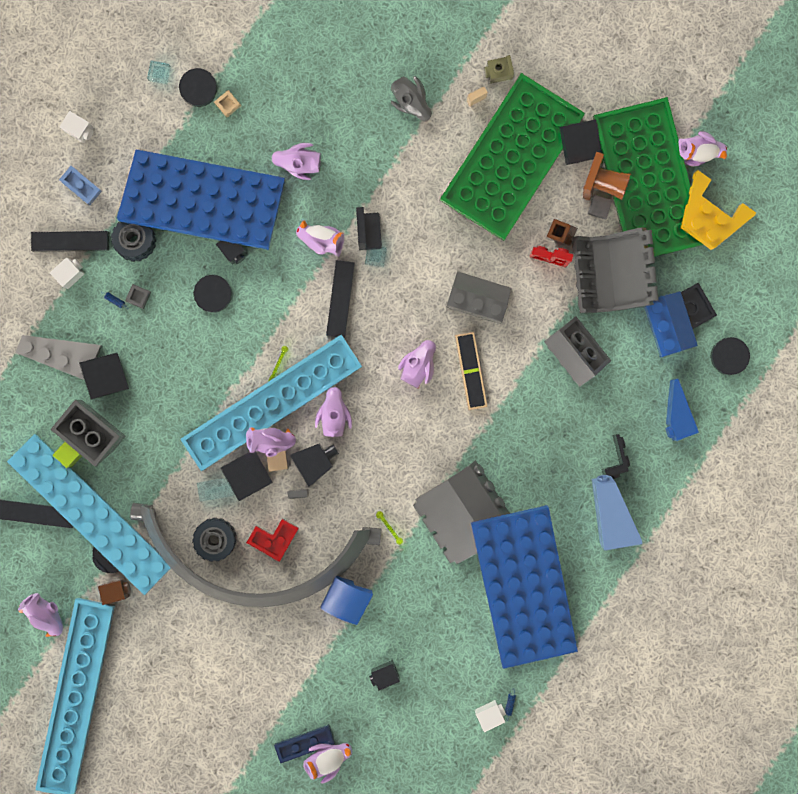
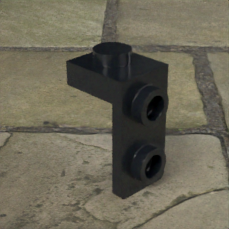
[601,434,630,479]

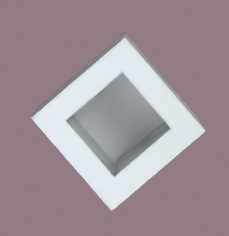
[60,111,94,143]
[50,257,84,289]
[475,700,506,732]

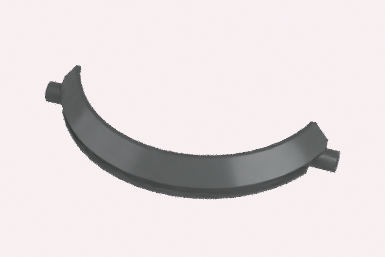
[130,503,382,607]

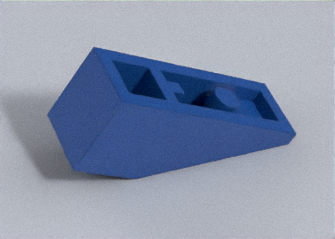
[665,378,699,441]

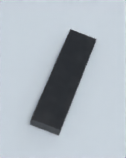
[31,231,109,252]
[326,260,355,338]
[0,499,74,528]

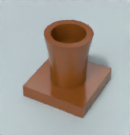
[583,152,631,201]

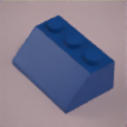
[644,291,698,357]

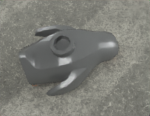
[391,76,432,122]

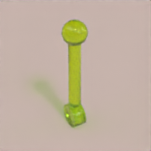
[268,346,289,382]
[376,511,403,545]

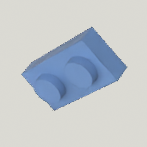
[59,166,102,205]

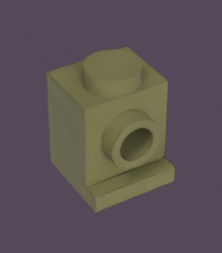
[484,55,514,84]

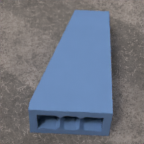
[592,475,642,551]

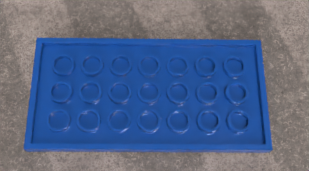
[117,149,285,250]
[471,505,578,669]

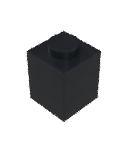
[216,241,247,265]
[369,660,400,691]

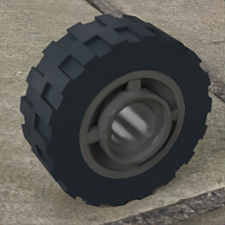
[111,222,157,262]
[192,517,237,562]

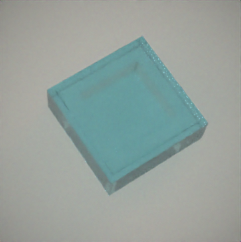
[147,61,171,84]
[365,247,387,267]

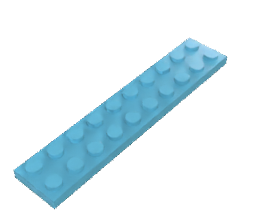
[180,335,362,471]
[7,434,171,595]
[35,598,115,794]

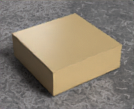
[467,87,488,107]
[214,90,241,118]
[267,450,289,472]

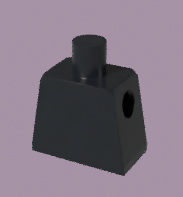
[290,443,339,487]

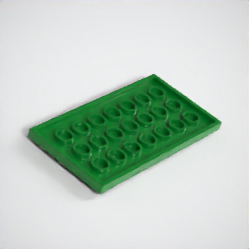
[440,73,585,241]
[593,97,703,257]

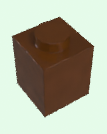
[547,219,578,246]
[98,578,131,605]

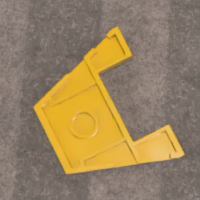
[681,170,756,250]

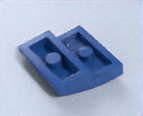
[320,576,373,625]

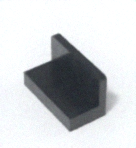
[356,207,382,251]

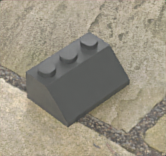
[446,271,511,324]
[544,316,611,387]
[50,399,126,467]

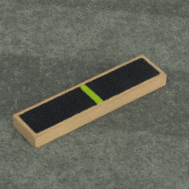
[455,332,487,410]

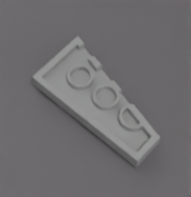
[15,335,102,380]

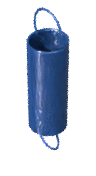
[101,292,128,309]
[505,690,516,721]

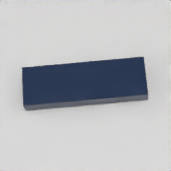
[274,724,335,764]

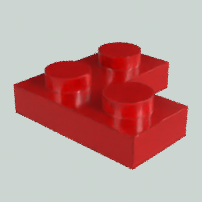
[530,246,574,268]
[246,518,299,562]

